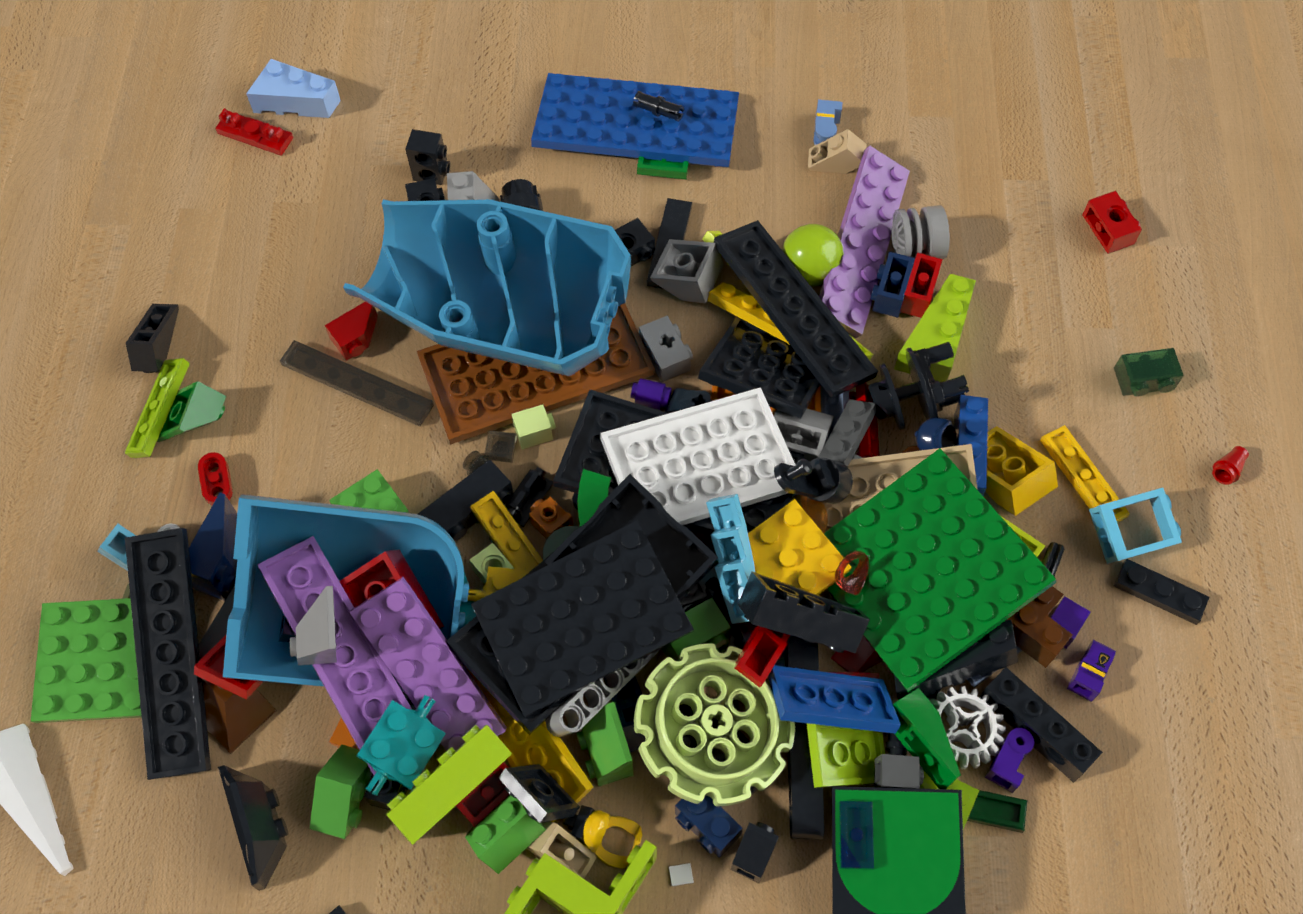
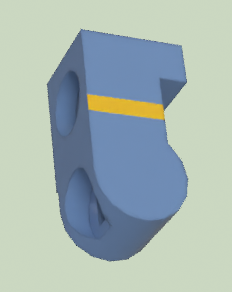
[814,99,843,145]

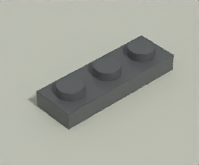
[818,399,877,467]

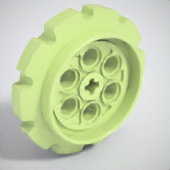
[634,643,795,806]

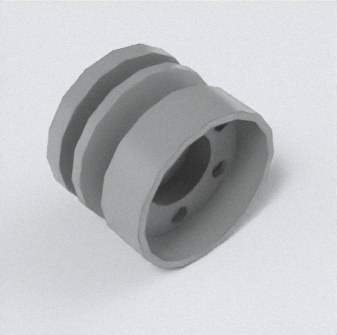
[892,205,950,259]

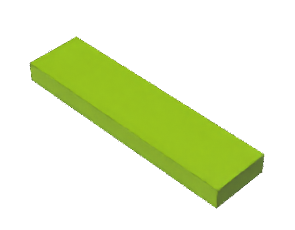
[125,358,190,458]

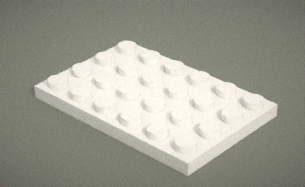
[600,387,795,525]

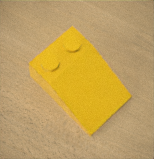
[986,426,1058,516]

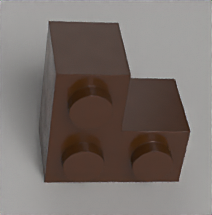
[1005,586,1073,668]

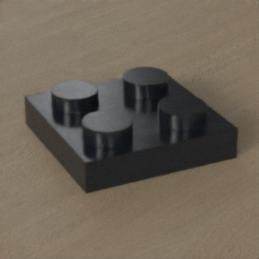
[498,764,580,823]

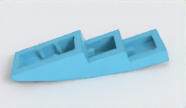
[706,494,755,624]

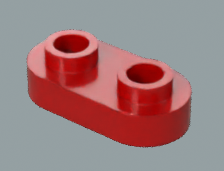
[198,452,233,505]

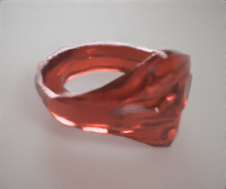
[835,551,869,595]

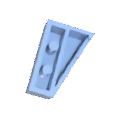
[246,59,341,118]

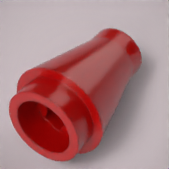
[1212,446,1249,485]

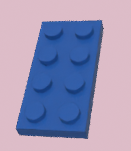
[768,666,901,734]

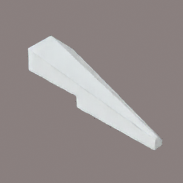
[0,723,73,876]

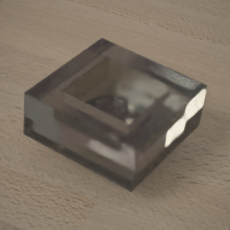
[484,431,517,463]

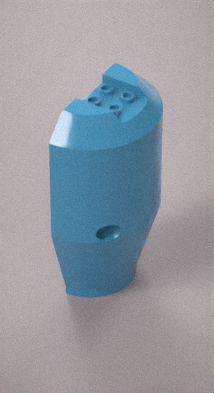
[343,199,631,376]

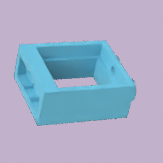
[1089,488,1182,564]

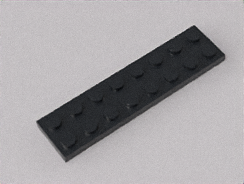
[713,220,878,398]
[125,528,211,780]

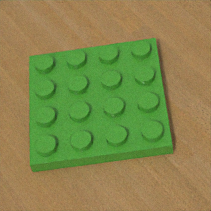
[31,598,142,723]

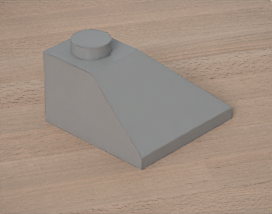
[290,586,337,665]

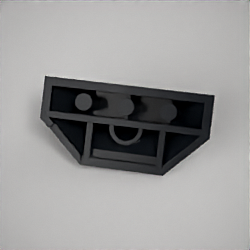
[218,765,288,891]

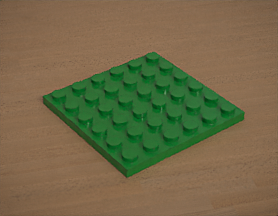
[824,448,1056,692]

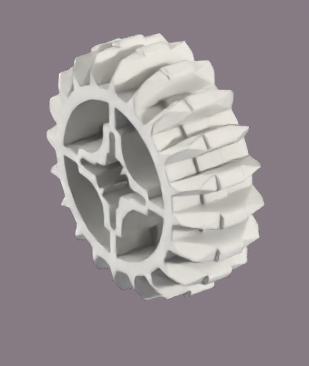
[930,686,1006,769]

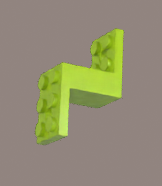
[504,840,657,914]

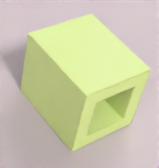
[512,405,556,449]

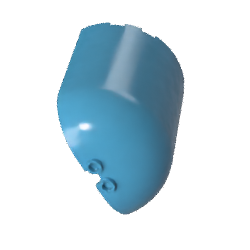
[223,494,469,692]

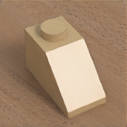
[526,821,597,879]

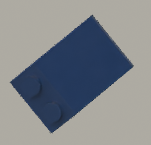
[189,493,237,601]

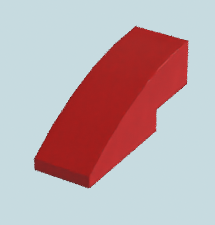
[734,626,790,688]

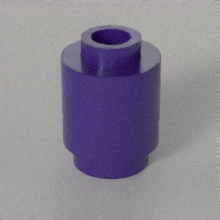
[630,378,672,410]

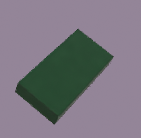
[967,790,1028,833]

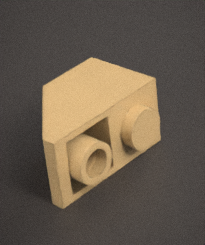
[808,129,867,174]

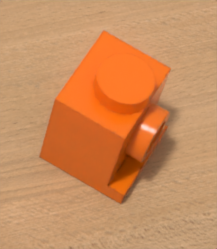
[529,496,574,539]

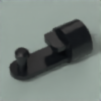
[774,458,853,504]

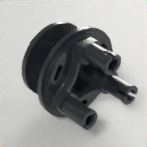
[868,342,969,430]

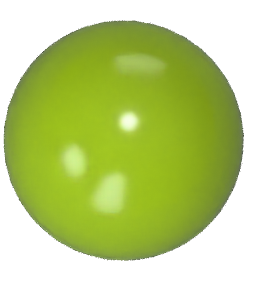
[782,224,844,287]

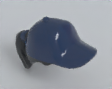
[915,418,957,451]

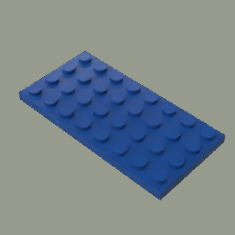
[531,73,739,167]

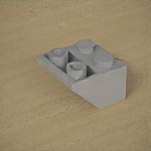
[774,409,834,462]

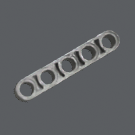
[546,649,660,737]

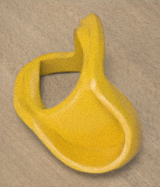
[583,810,642,869]

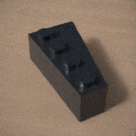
[738,571,870,653]

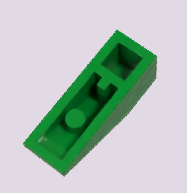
[893,688,961,789]

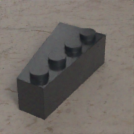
[894,620,1018,700]

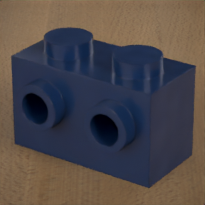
[870,252,915,318]
[675,796,743,858]

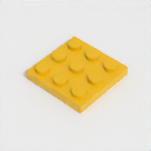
[748,499,852,595]

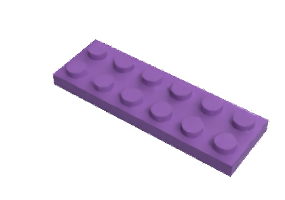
[350,577,507,751]

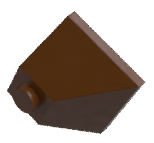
[203,681,277,754]

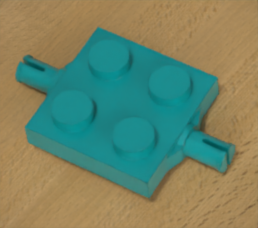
[356,695,446,796]

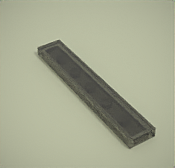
[280,340,434,427]

